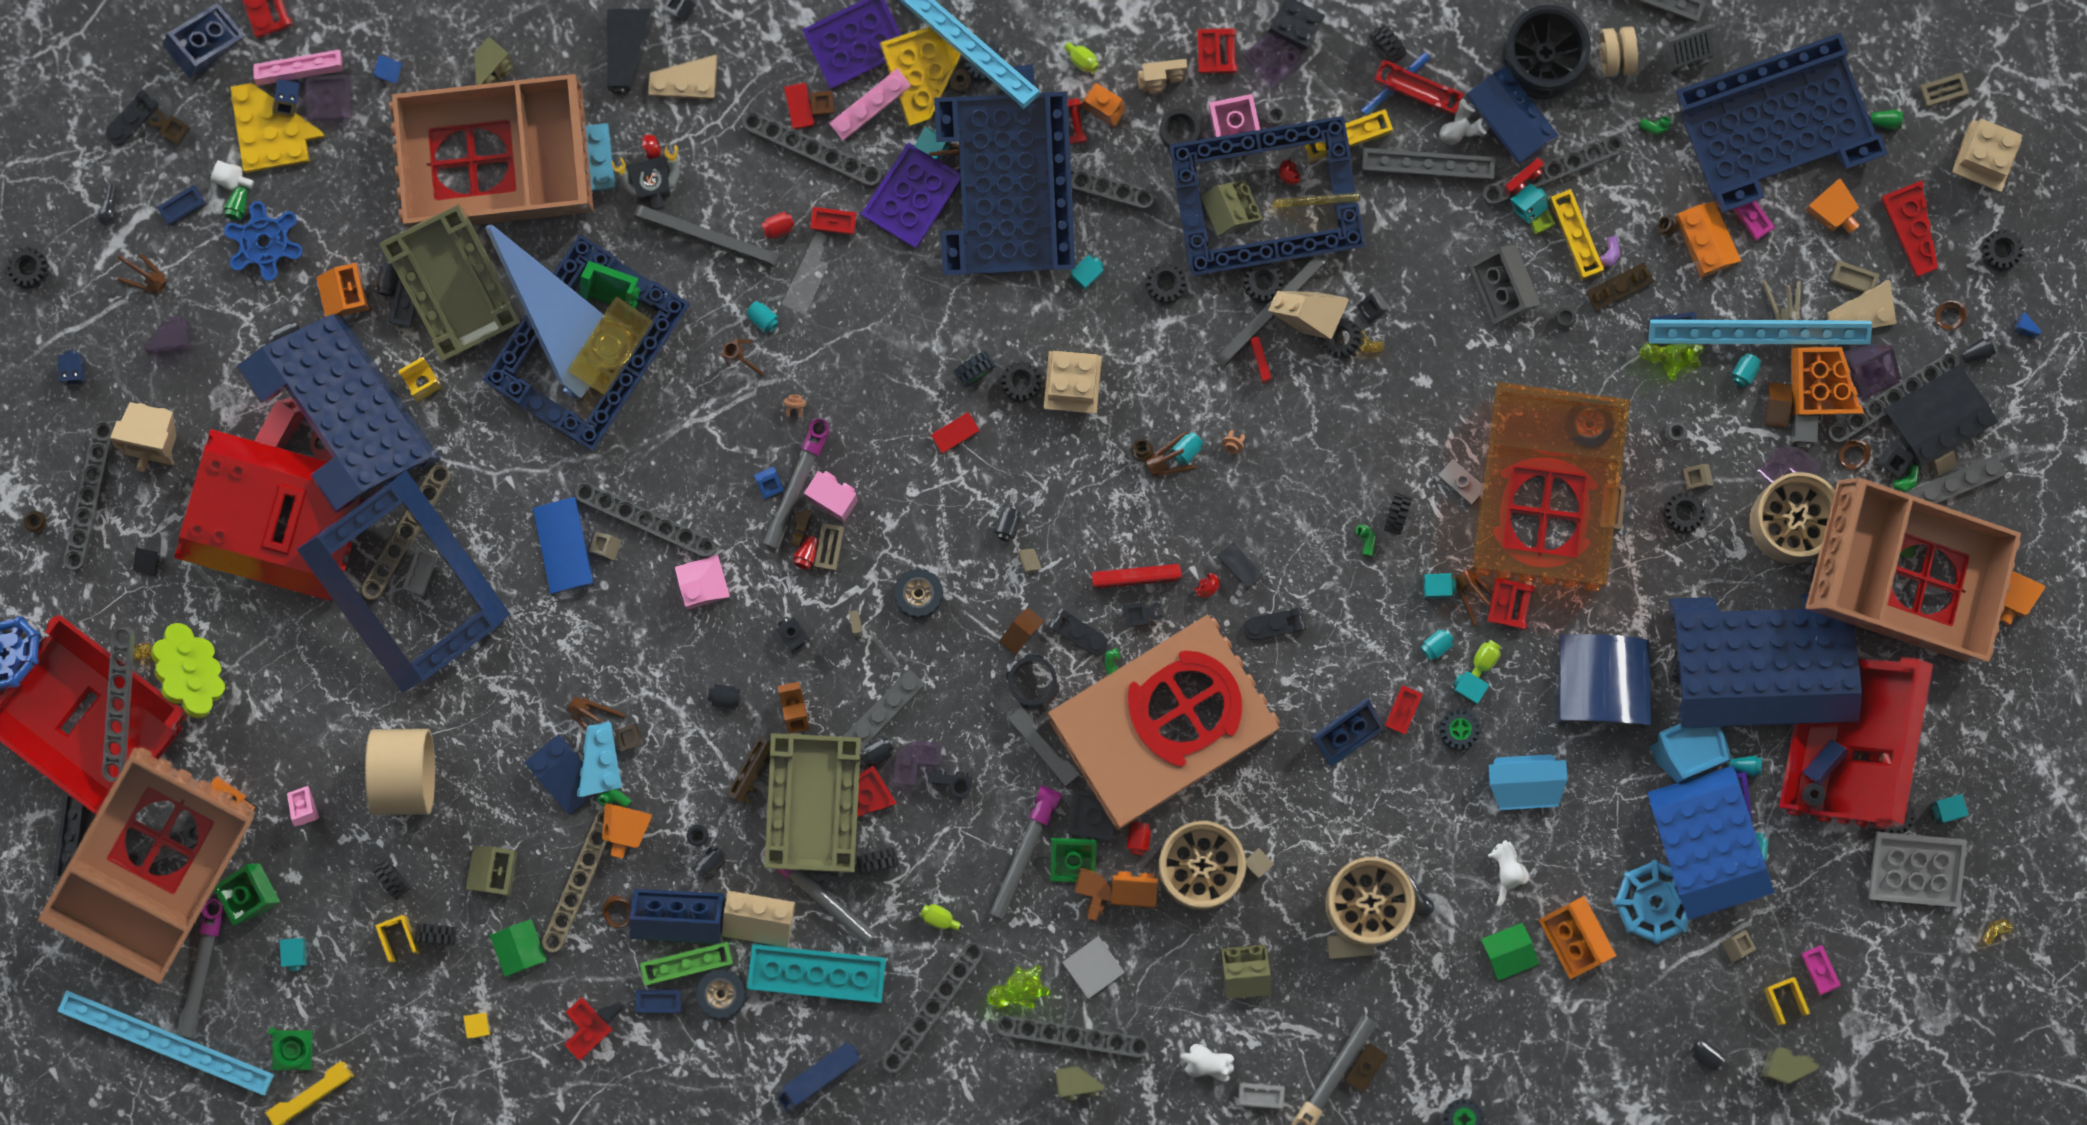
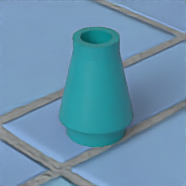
[1730,755,1762,777]

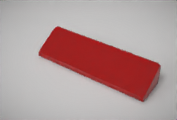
[1092,564,1182,589]

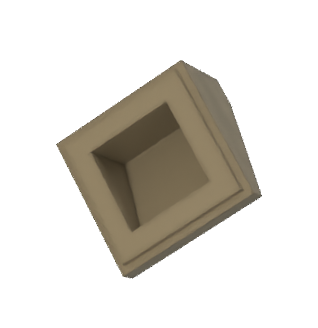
[1930,449,1957,477]
[1683,464,1713,491]
[589,532,621,560]
[1018,549,1041,574]
[1246,848,1274,879]
[1722,930,1756,962]

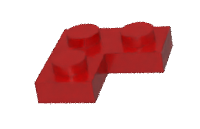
[564,997,613,1061]

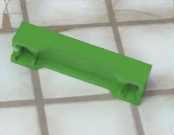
[640,942,734,986]

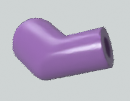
[1600,236,1620,267]

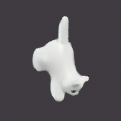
[1488,840,1529,906]
[1180,1044,1234,1082]

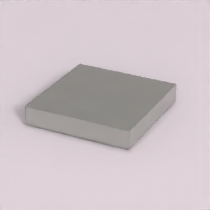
[1062,936,1125,999]

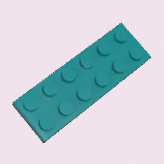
[747,944,886,1003]

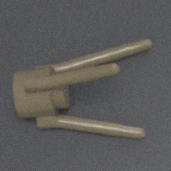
[1762,280,1801,320]

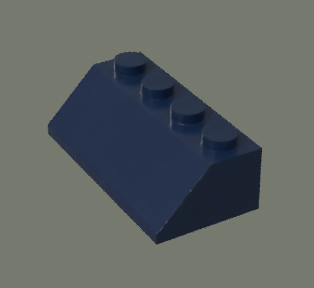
[1466,66,1558,164]
[629,889,724,944]

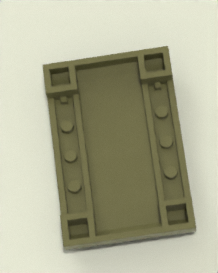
[380,204,521,361]
[764,733,861,873]

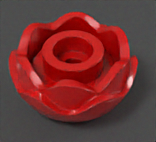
[641,134,662,160]
[1278,159,1301,185]
[1194,573,1220,598]

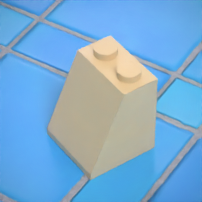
[1268,291,1349,339]

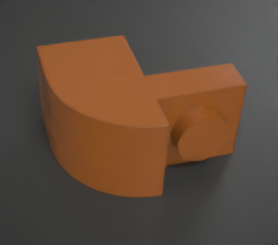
[778,682,810,734]
[1075,868,1111,921]

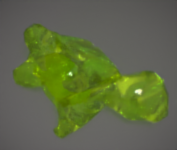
[1638,342,1704,381]
[987,964,1050,1009]

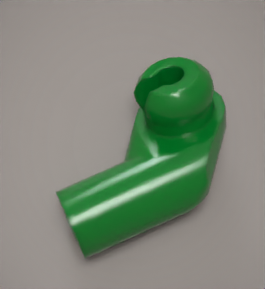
[1638,116,1672,135]
[1893,465,1920,493]
[1355,524,1377,557]
[1105,648,1121,675]
[597,789,632,808]

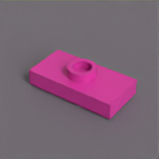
[1733,201,1775,241]
[1800,945,1841,995]

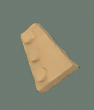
[649,55,717,99]
[1827,280,1897,328]

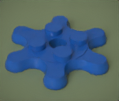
[224,201,303,281]

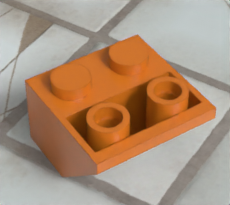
[316,263,369,317]
[1111,871,1158,908]

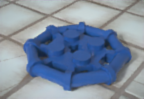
[0,616,42,690]

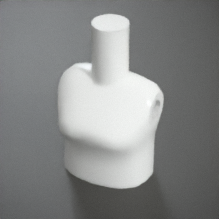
[210,160,254,191]

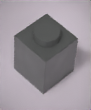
[1791,415,1818,449]

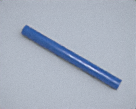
[1361,53,1430,116]

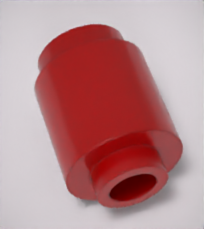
[761,211,795,240]
[1127,822,1151,856]

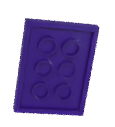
[802,0,902,89]
[861,142,961,250]

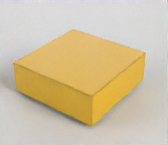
[463,1012,490,1039]

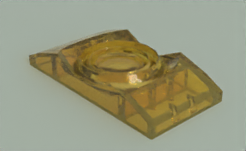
[567,297,653,395]

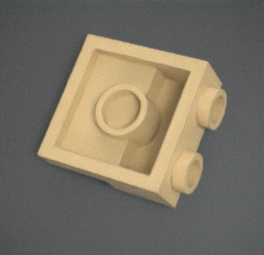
[1138,59,1187,94]

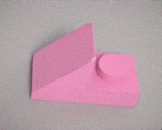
[287,786,319,827]

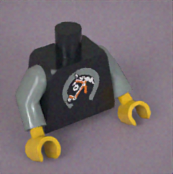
[611,145,680,211]

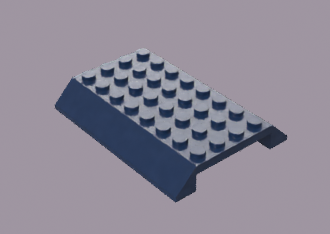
[1676,33,1888,213]
[934,91,1075,275]
[236,314,441,512]
[1669,594,1862,728]

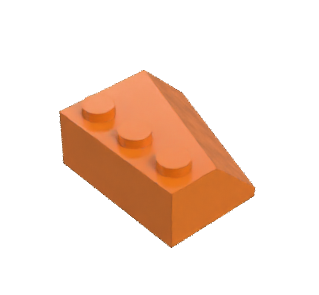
[1791,347,1864,415]

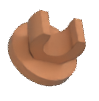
[784,395,806,417]
[1222,430,1245,454]

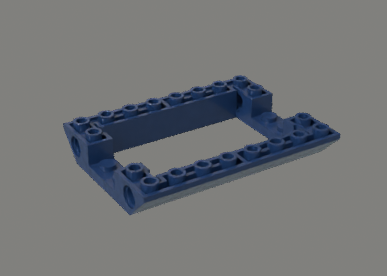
[1170,116,1366,276]
[482,234,690,451]
[296,470,510,693]

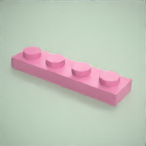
[254,50,343,86]
[830,69,912,141]

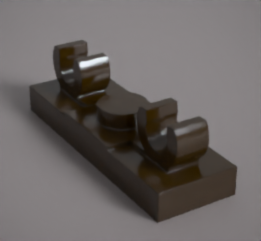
[1585,262,1655,312]
[726,736,771,803]

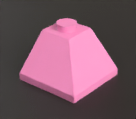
[675,555,730,610]

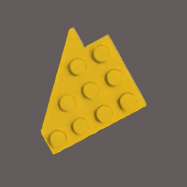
[880,27,961,127]
[230,83,325,173]

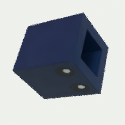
[272,79,300,117]
[58,350,86,385]

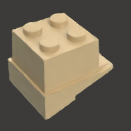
[1952,119,2022,192]
[1044,351,1102,414]
[110,402,176,472]

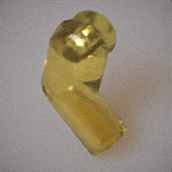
[1359,330,1384,352]
[134,643,153,660]
[1981,919,2013,945]

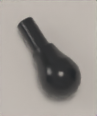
[97,184,117,226]
[1408,875,1435,917]

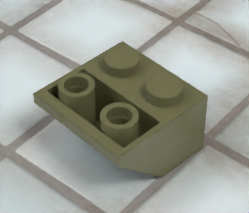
[474,37,514,85]
[1200,180,1262,236]
[466,845,518,896]
[1221,945,1272,999]
[1760,1047,1819,1084]
[1055,1066,1104,1101]

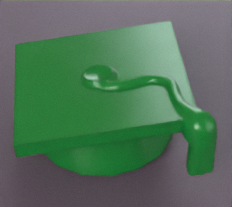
[268,1027,313,1070]

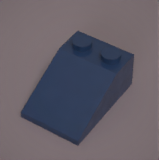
[162,3,245,78]
[524,734,596,815]

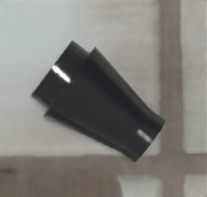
[1961,338,1996,363]
[686,825,709,847]

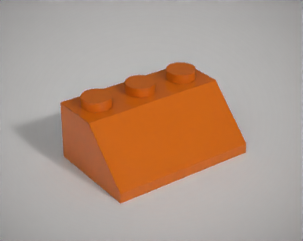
[1675,202,1741,278]
[1538,896,1616,979]

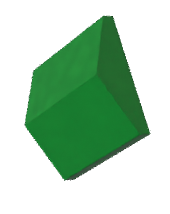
[1050,838,1097,882]
[490,919,547,977]
[1481,923,1539,981]

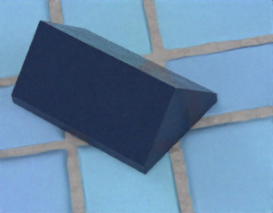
[1311,698,1385,767]

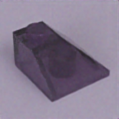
[1844,344,1902,400]

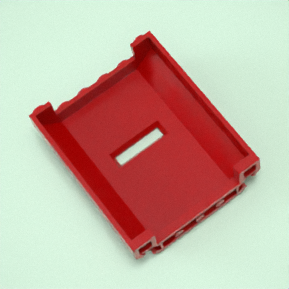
[174,429,364,601]
[0,614,188,815]
[1779,658,1933,830]

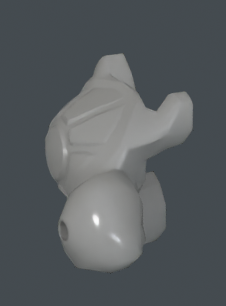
[1440,99,1490,146]

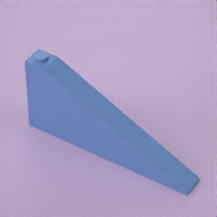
[485,225,628,398]

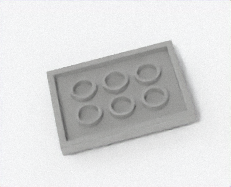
[1868,832,1967,907]

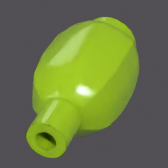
[1064,42,1100,74]
[1471,640,1501,678]
[919,904,961,931]

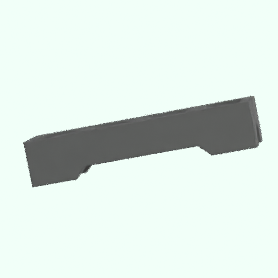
[1008,707,1080,787]

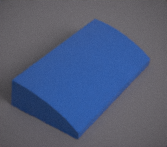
[533,497,594,594]

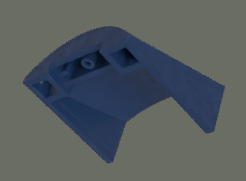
[1556,634,1651,729]

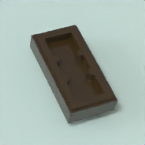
[1344,1043,1388,1093]

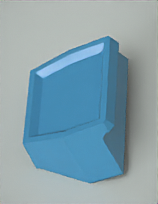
[1649,724,1731,783]
[1489,754,1567,810]

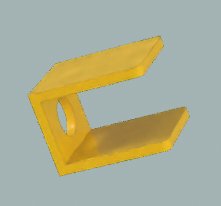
[398,357,442,402]
[375,915,420,963]
[1763,977,1810,1025]

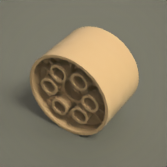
[1750,472,1835,564]
[366,729,435,815]
[1159,821,1246,910]
[1325,857,1415,947]

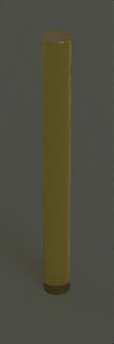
[1273,193,1361,208]

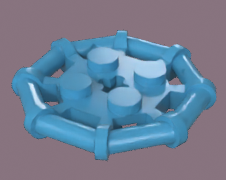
[1613,860,1690,945]

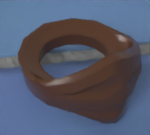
[1935,300,1967,330]
[1839,439,1871,470]
[602,895,631,928]

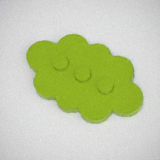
[151,623,225,718]

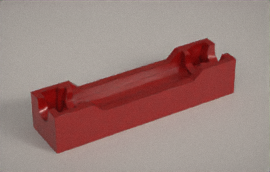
[1373,60,1464,116]

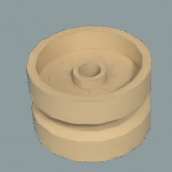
[1600,26,1638,77]

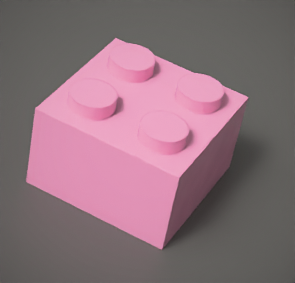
[1208,94,1260,137]
[804,471,858,523]

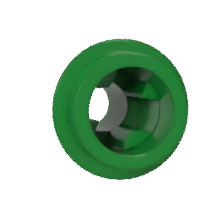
[1871,109,1903,131]
[223,187,248,221]

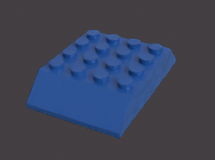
[1647,765,1775,920]

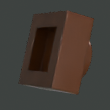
[810,91,835,116]

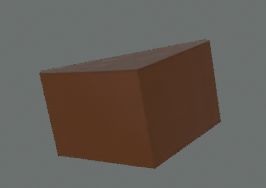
[1764,382,1793,428]
[999,607,1045,655]

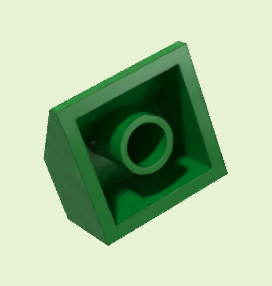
[214,863,280,926]

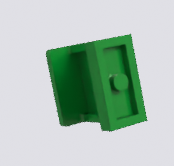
[579,261,640,321]

